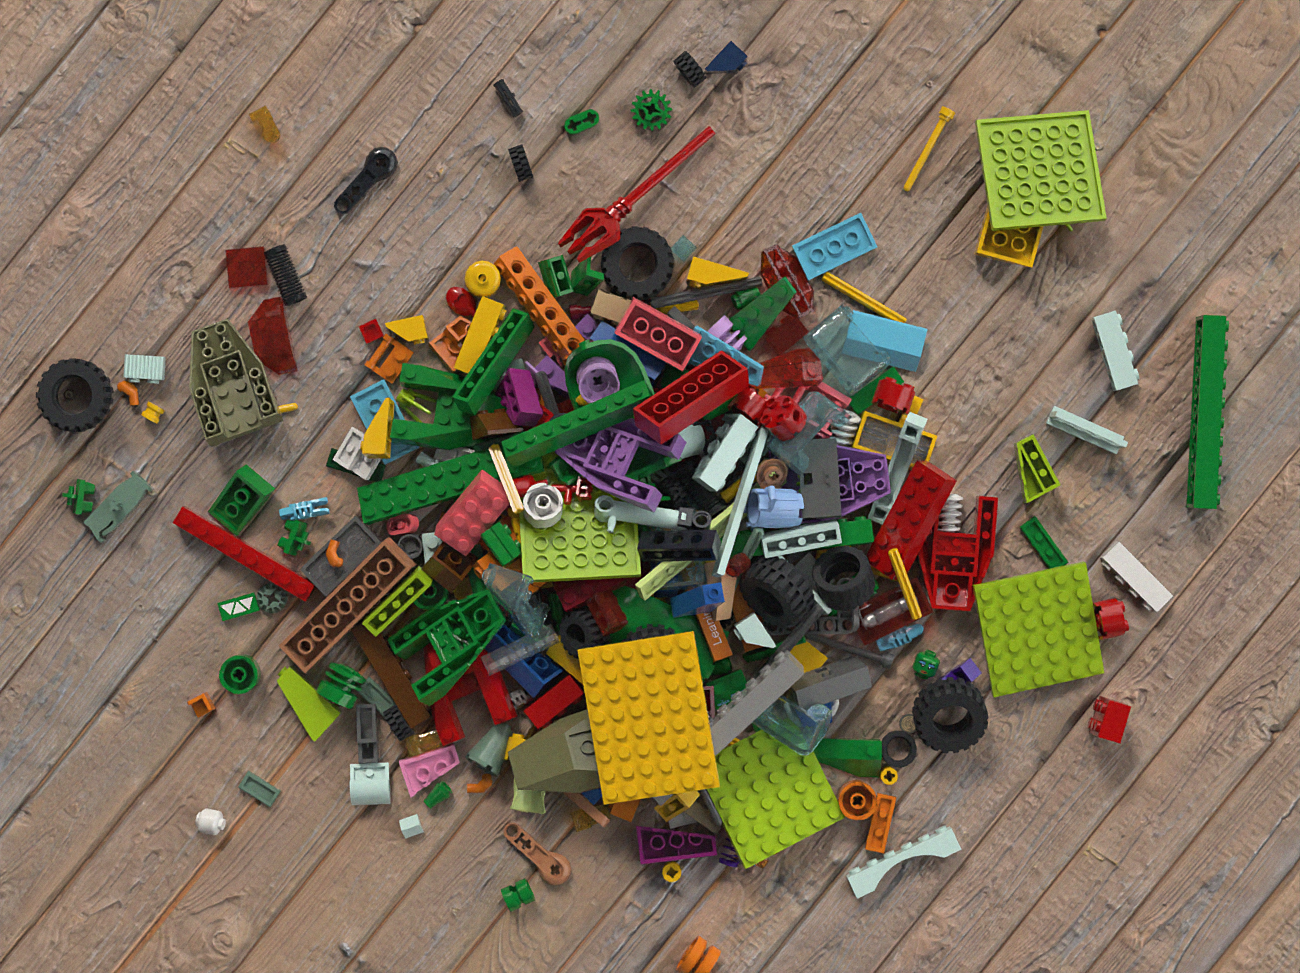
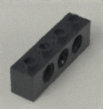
[637,529,721,562]

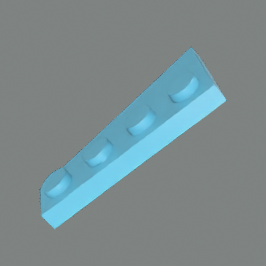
[688,326,764,386]

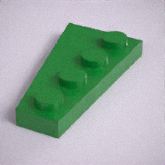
[729,277,796,352]

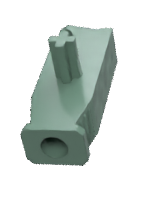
[83,471,154,543]

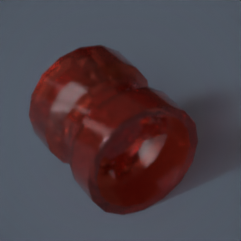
[725,553,751,577]

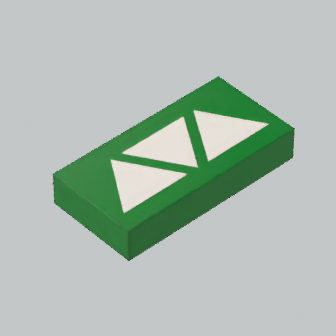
[217,592,260,621]

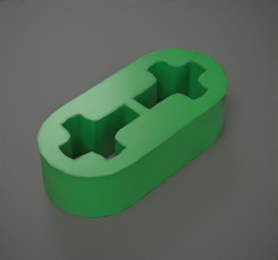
[564,109,599,135]

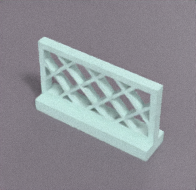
[1046,406,1128,454]

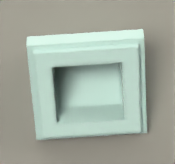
[399,814,424,839]

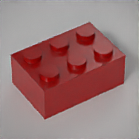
[524,674,584,729]
[1087,696,1132,744]

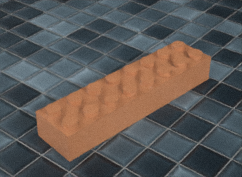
[279,537,416,673]

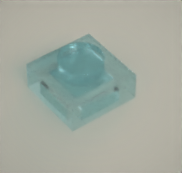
[671,235,697,262]

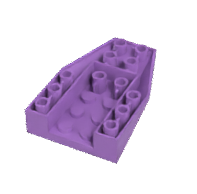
[769,445,891,524]

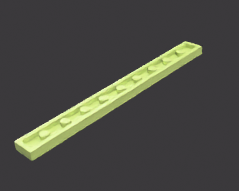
[635,471,787,600]

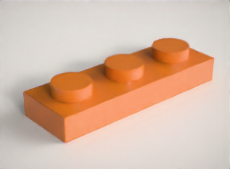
[865,792,897,853]

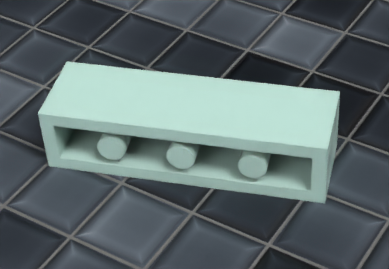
[1091,311,1140,391]
[761,518,842,558]

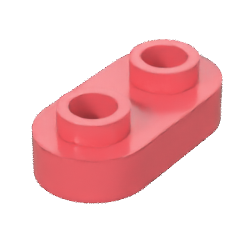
[387,514,419,536]

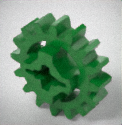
[631,89,672,132]

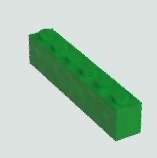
[452,308,535,416]

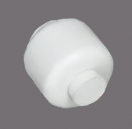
[195,808,226,835]

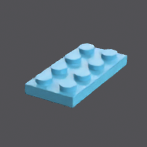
[792,213,877,281]
[350,379,419,465]

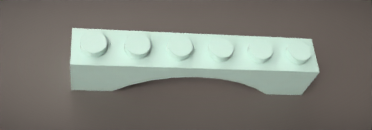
[868,412,928,525]
[846,826,962,899]

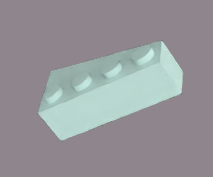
[692,414,758,491]

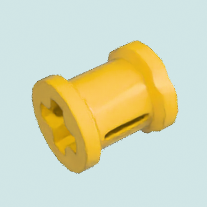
[880,766,898,785]

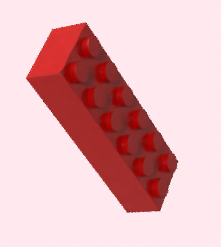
[633,350,749,444]
[866,460,957,580]

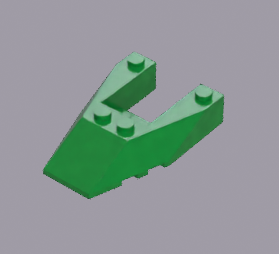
[390,363,507,450]
[387,589,506,706]

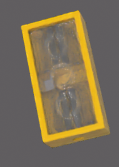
[851,411,937,470]

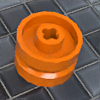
[675,935,721,973]

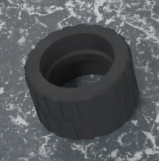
[812,546,875,611]

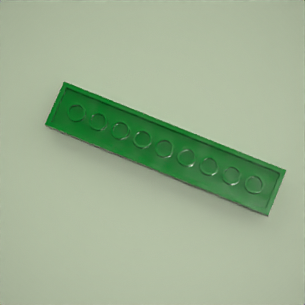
[357,446,545,525]

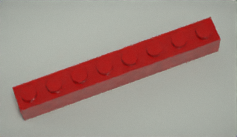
[173,506,316,602]

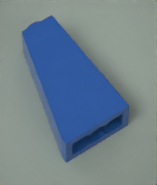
[670,582,725,618]

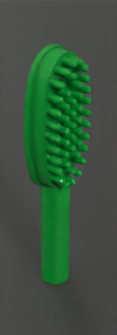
[742,636,806,663]

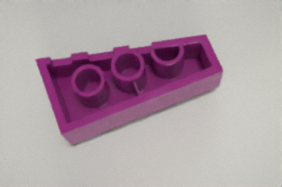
[636,826,717,864]

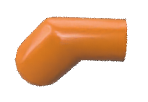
[117,380,139,406]
[326,539,343,568]
[467,773,493,793]

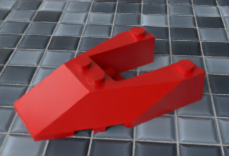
[918,496,998,611]
[424,643,517,746]

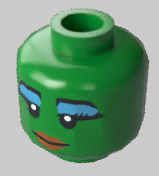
[912,650,940,680]

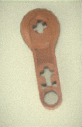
[756,459,788,531]
[564,792,611,828]
[504,822,571,886]

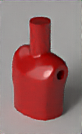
[513,475,548,498]

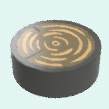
[899,714,916,733]

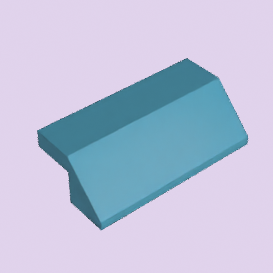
[842,310,927,372]

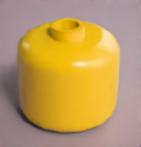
[464,260,501,298]

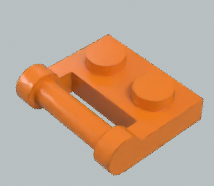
[364,333,414,384]

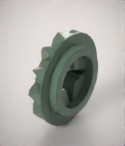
[257,583,288,613]

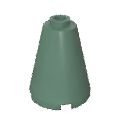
[465,722,513,777]

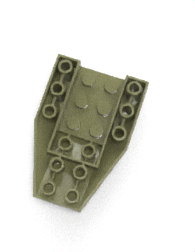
[189,318,283,447]
[508,709,601,793]

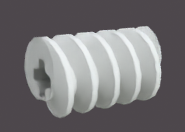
[830,408,861,448]
[938,494,963,533]

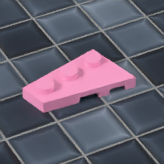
[399,743,460,798]

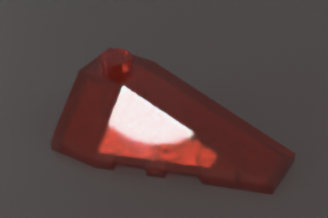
[749,348,823,389]

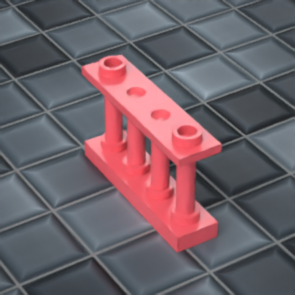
[764,360,852,439]

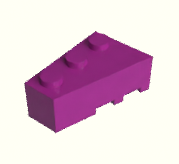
[495,368,543,427]

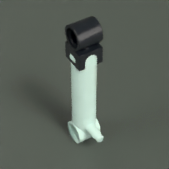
[594,495,712,533]

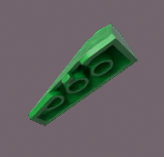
[806,737,882,778]

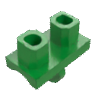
[62,479,95,515]
[277,520,311,556]

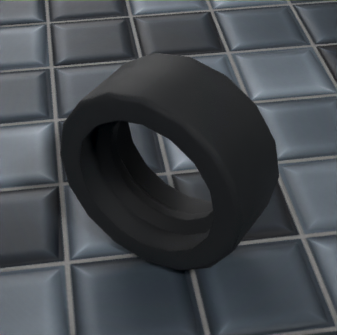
[882,730,917,768]

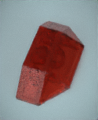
[760,244,814,320]
[248,296,298,375]

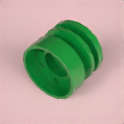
[316,662,367,709]

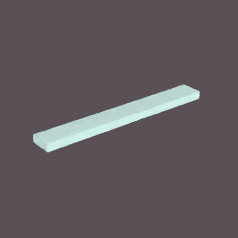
[711,428,769,578]

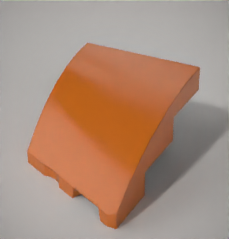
[428,316,472,373]

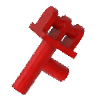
[552,476,593,505]

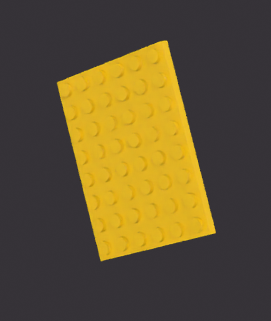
[577,631,720,805]

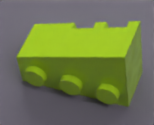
[1014,434,1060,503]

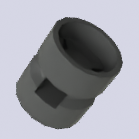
[398,534,423,559]

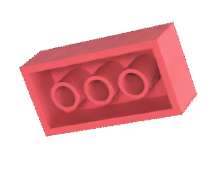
[614,297,702,371]
[434,470,510,556]

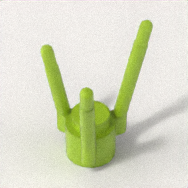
[396,388,437,423]

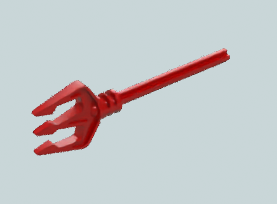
[558,126,716,262]

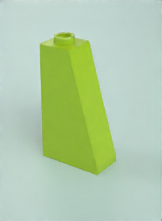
[277,666,342,742]

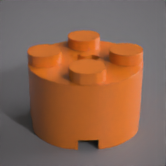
[837,779,877,820]

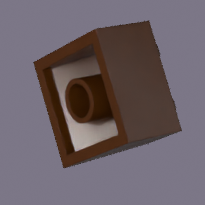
[470,409,523,440]
[422,541,479,593]

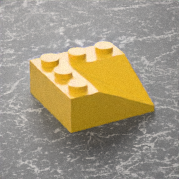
[974,204,1044,268]

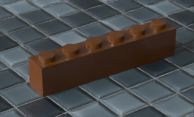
[351,623,432,728]

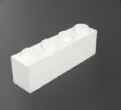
[1100,541,1173,612]

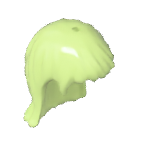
[510,778,546,814]

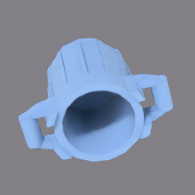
[744,486,804,530]

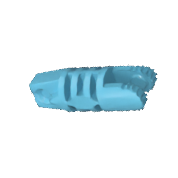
[279,497,329,521]
[876,624,924,651]

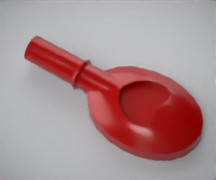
[446,287,476,318]

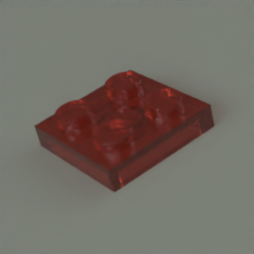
[225,246,268,288]

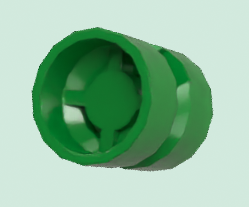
[501,878,535,912]

